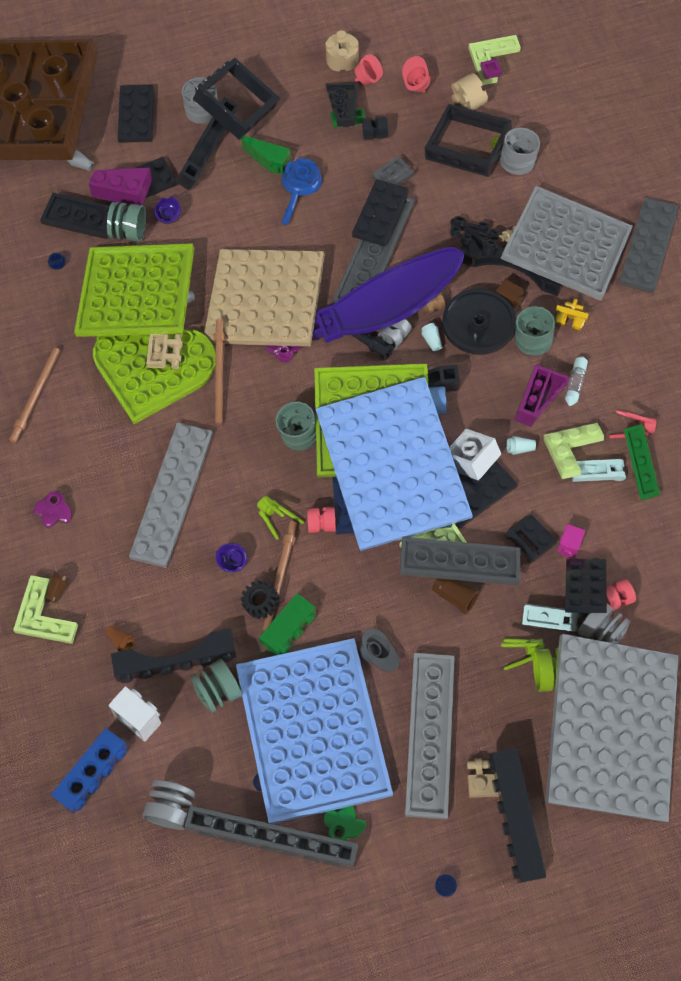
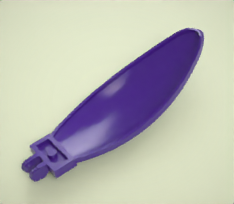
[312,247,464,343]

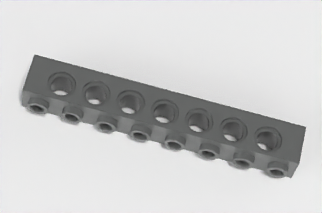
[185,806,358,870]

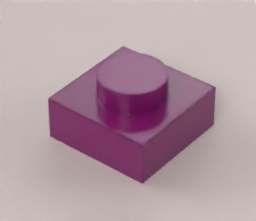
[480,59,502,79]

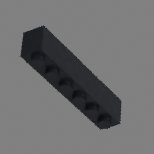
[487,748,546,883]

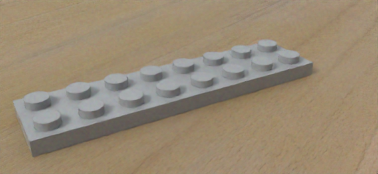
[129,423,213,568]
[405,653,454,820]

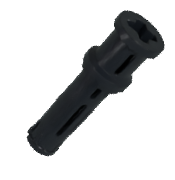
[352,333,394,360]

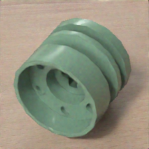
[107,202,146,242]
[515,306,555,356]
[276,401,316,451]
[190,659,242,713]

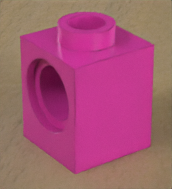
[557,524,586,558]

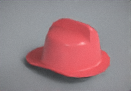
[354,54,383,85]
[402,56,431,93]

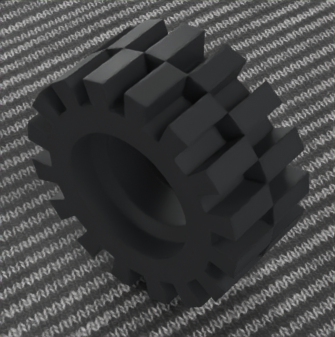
[241,580,280,619]

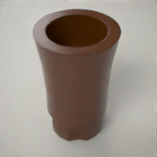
[432,578,479,615]

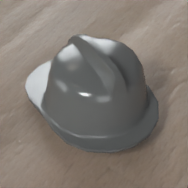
[360,628,400,672]

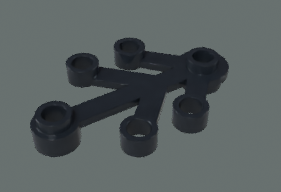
[450,216,500,255]

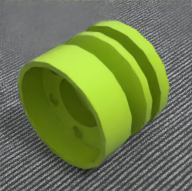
[533,648,559,692]

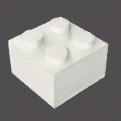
[449,429,501,480]
[108,686,161,742]

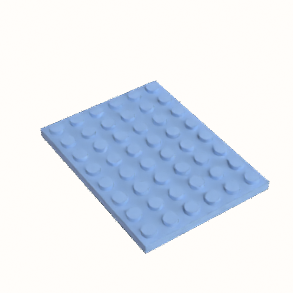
[316,377,472,551]
[236,638,393,824]

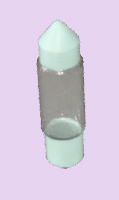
[565,356,588,406]

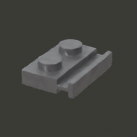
[372,156,414,185]

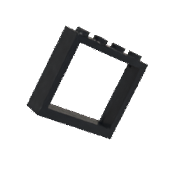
[193,58,281,140]
[425,104,512,177]

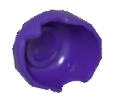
[154,196,181,224]
[215,543,247,573]

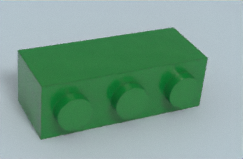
[259,593,316,656]

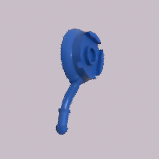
[281,158,322,225]

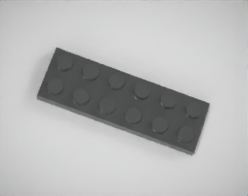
[619,197,679,293]
[400,537,520,586]

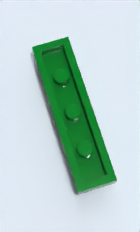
[624,424,661,501]

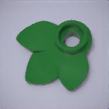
[324,806,366,841]

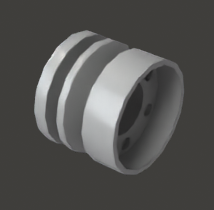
[182,77,218,124]
[500,128,540,175]
[577,604,631,644]
[142,780,195,830]

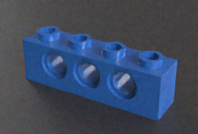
[51,728,128,814]

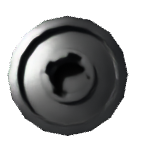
[362,116,388,140]

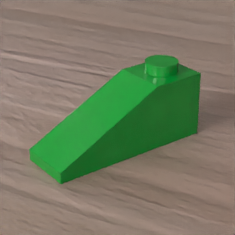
[241,136,291,175]

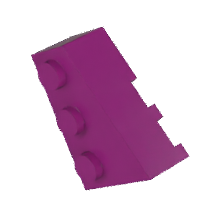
[89,168,152,205]
[514,364,570,427]

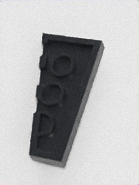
[326,82,359,127]

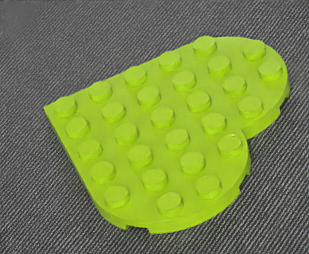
[93,329,216,424]

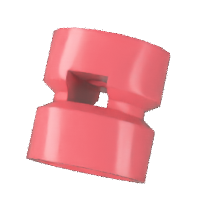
[307,507,336,533]
[607,578,636,611]

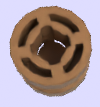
[423,293,445,315]

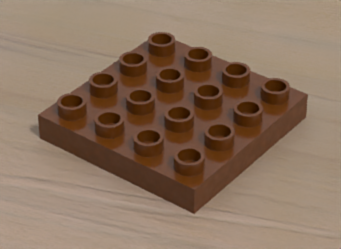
[0,39,98,161]

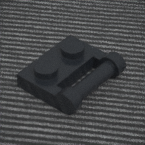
[505,514,557,563]

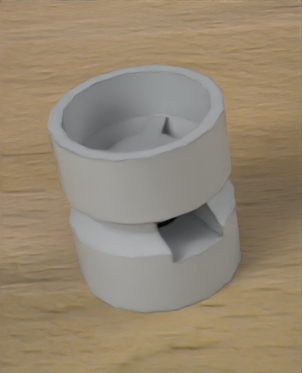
[378,319,411,350]

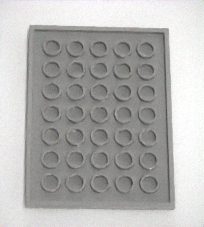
[545,634,678,822]

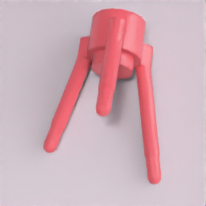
[609,410,656,439]

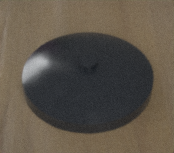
[443,289,516,355]

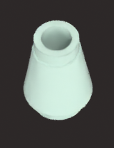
[421,323,443,352]
[506,436,536,455]

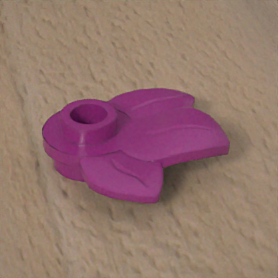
[266,345,301,363]
[34,491,71,528]

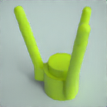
[257,496,305,540]
[501,638,544,670]

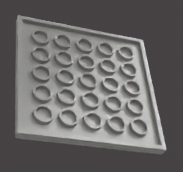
[501,186,633,301]

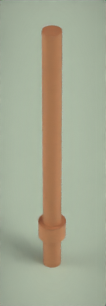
[214,319,225,425]
[9,348,60,443]
[262,521,297,631]

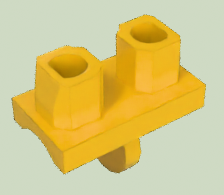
[555,298,589,330]

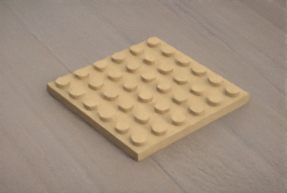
[204,249,325,347]

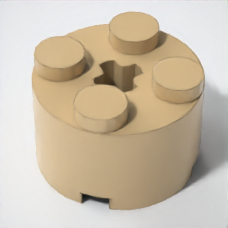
[326,31,359,72]
[451,73,488,110]

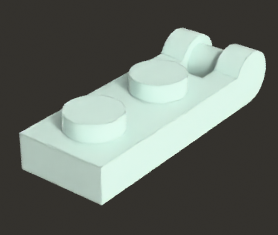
[572,459,626,482]
[522,603,581,631]

